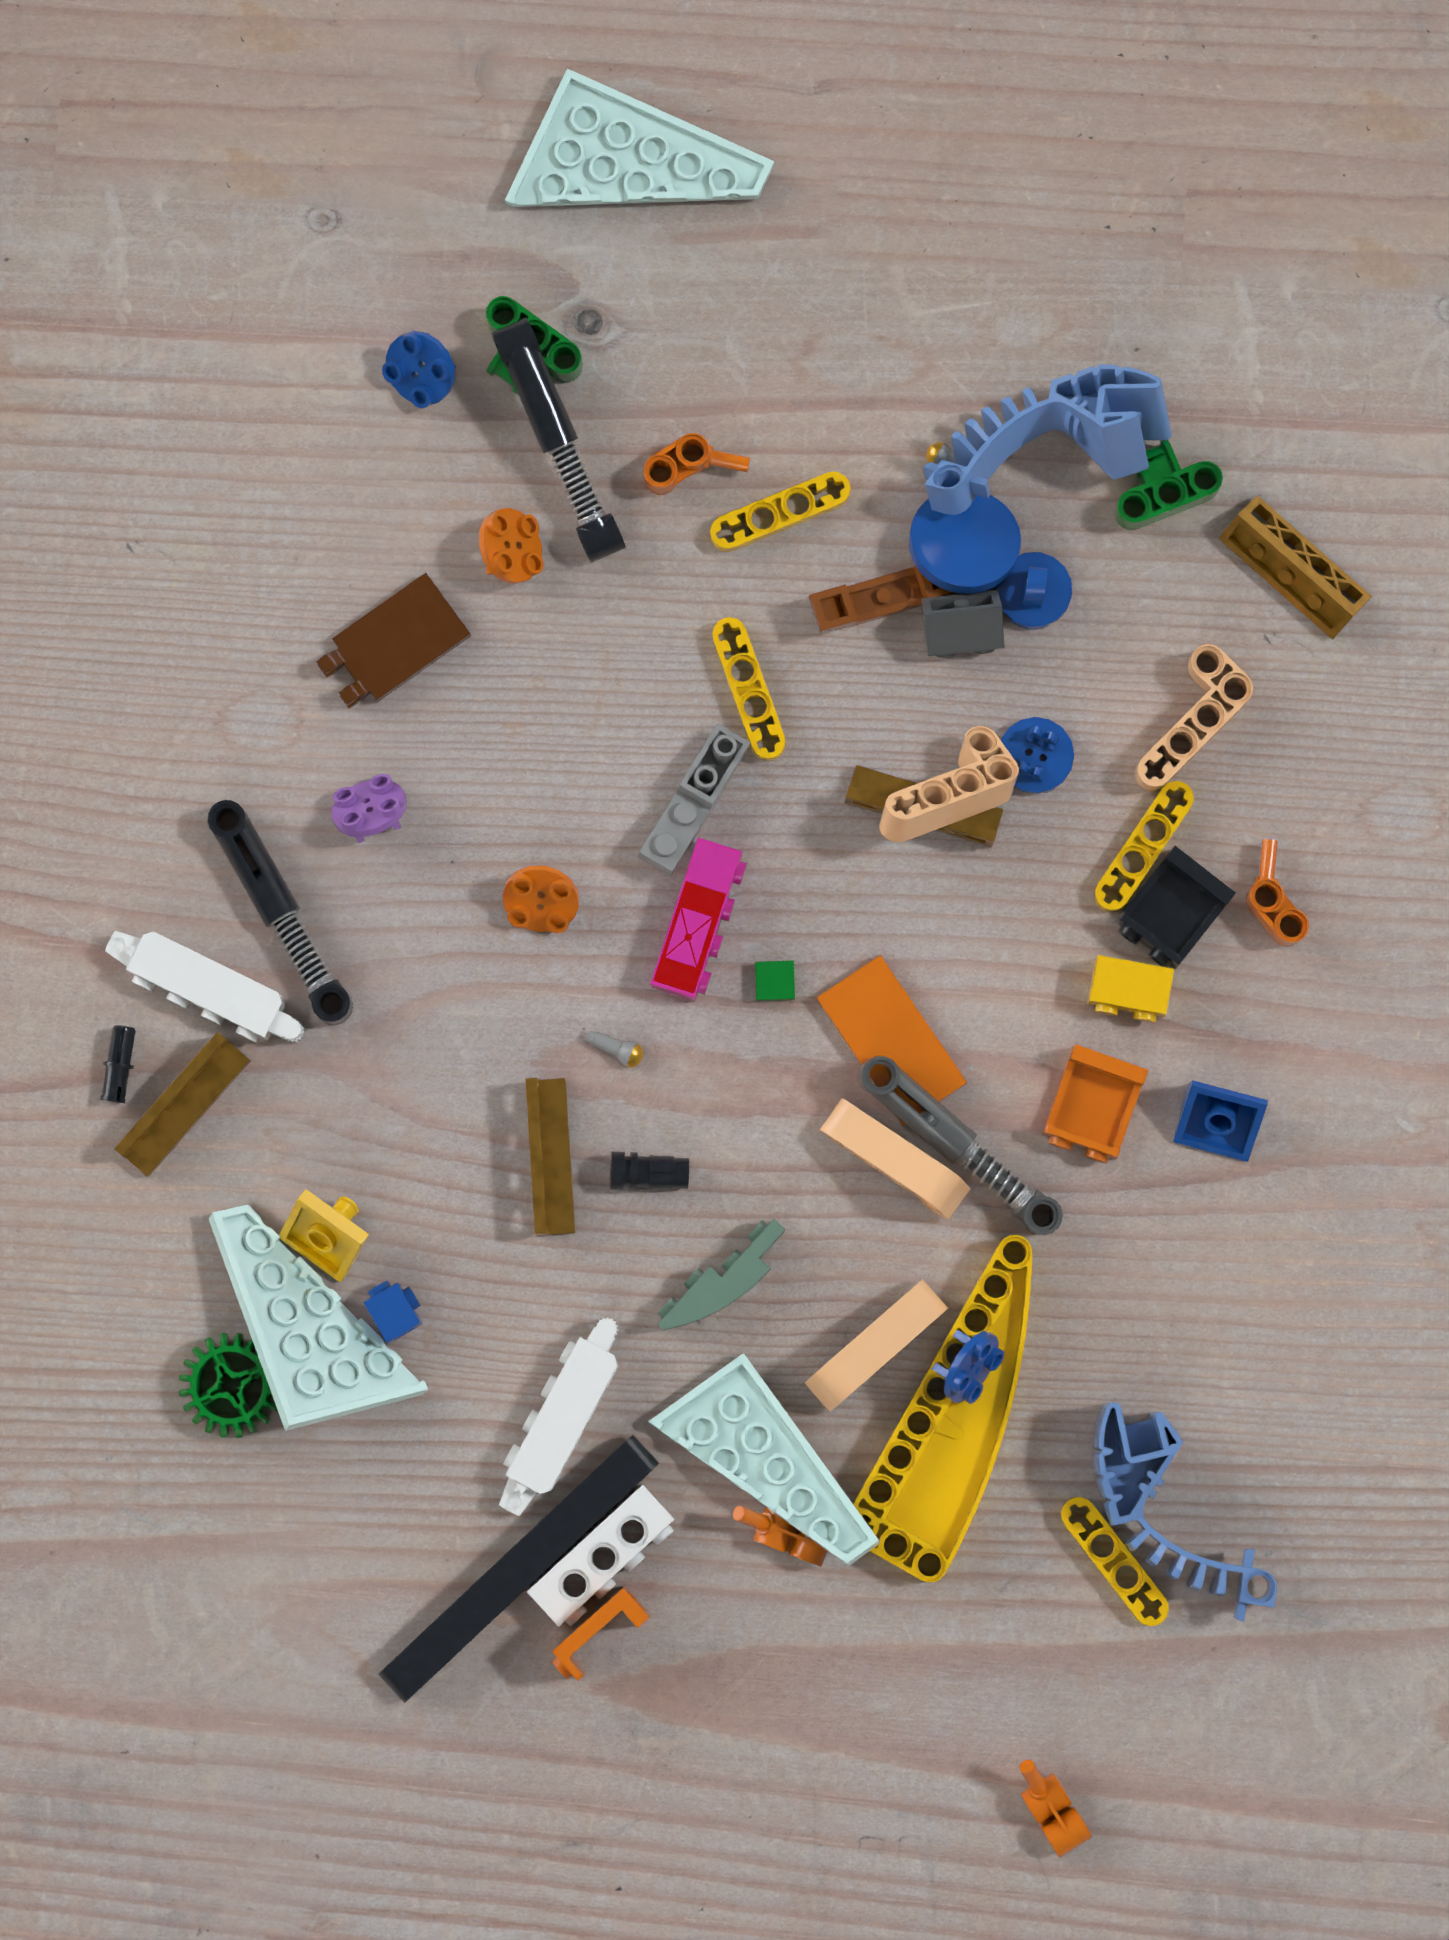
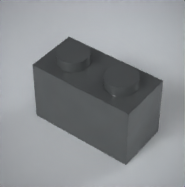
[921,590,1005,658]

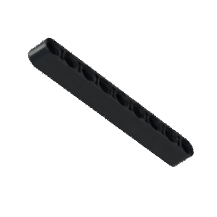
[378,1435,659,1703]

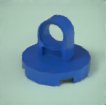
[996,552,1072,629]

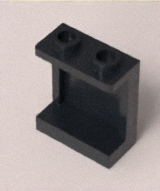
[1115,845,1236,969]

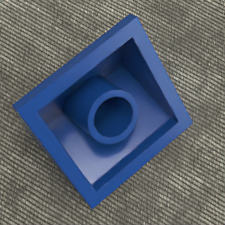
[1173,1080,1268,1162]

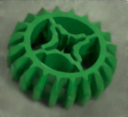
[179,1333,278,1438]

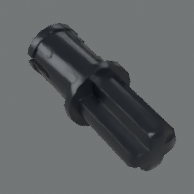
[100,1025,136,1103]

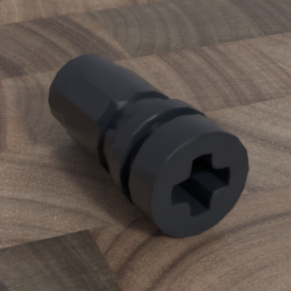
[610,1151,689,1191]

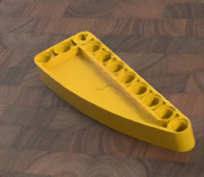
[853,1235,1032,1583]

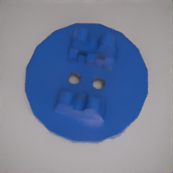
[382,331,457,409]
[1001,717,1074,794]
[932,1330,1004,1404]

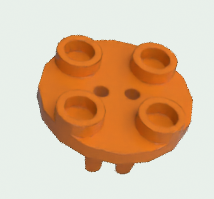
[479,508,544,584]
[502,865,580,933]

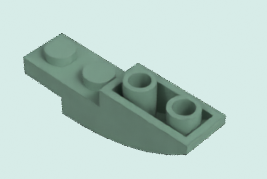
[657,1219,785,1330]

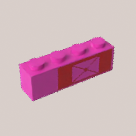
[650,837,747,1002]

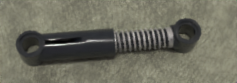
[491,318,626,563]
[207,800,353,1025]

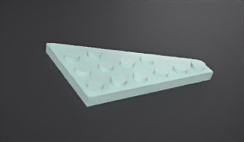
[505,68,774,207]
[209,1204,428,1431]

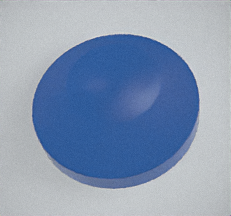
[909,495,1021,594]

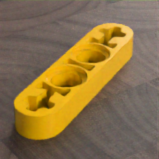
[710,471,851,552]
[712,617,786,761]
[1094,781,1194,912]
[1060,1497,1169,1626]

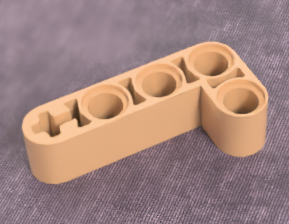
[1134,644,1253,792]
[879,726,1019,843]
[820,1098,971,1221]
[804,1279,948,1413]

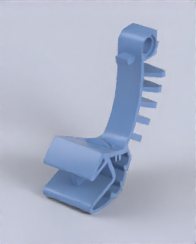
[923,364,1172,515]
[1093,1402,1277,1622]

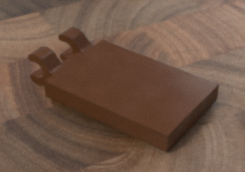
[316,573,471,709]

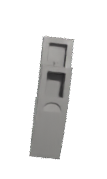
[638,723,751,876]

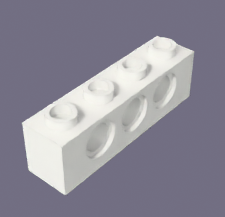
[527,1485,675,1627]

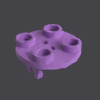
[332,774,407,843]

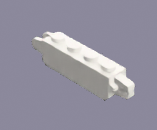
[105,931,305,1043]
[499,1317,619,1516]

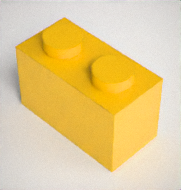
[1087,955,1174,1023]

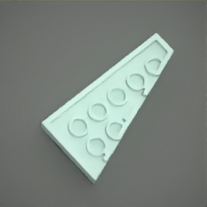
[648,1353,880,1566]

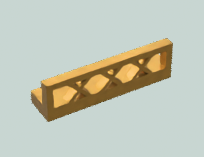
[1218,495,1372,640]
[845,765,1004,848]
[114,1032,251,1177]
[525,1077,575,1236]

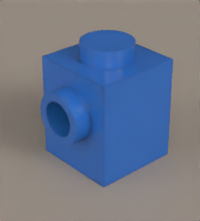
[363,1280,423,1344]

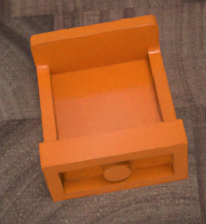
[1042,1044,1149,1164]
[552,1586,651,1681]

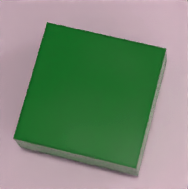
[755,960,795,1001]

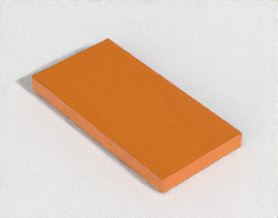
[816,955,967,1126]

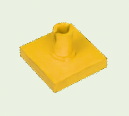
[279,1189,369,1283]

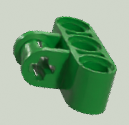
[486,296,583,395]
[1114,440,1223,530]

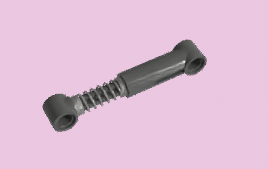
[858,1056,1063,1235]

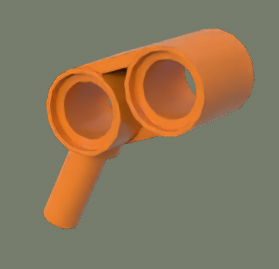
[643,433,750,495]
[1246,839,1309,947]
[732,1506,828,1567]
[1019,1760,1093,1858]

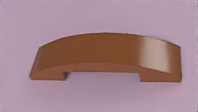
[808,565,955,632]

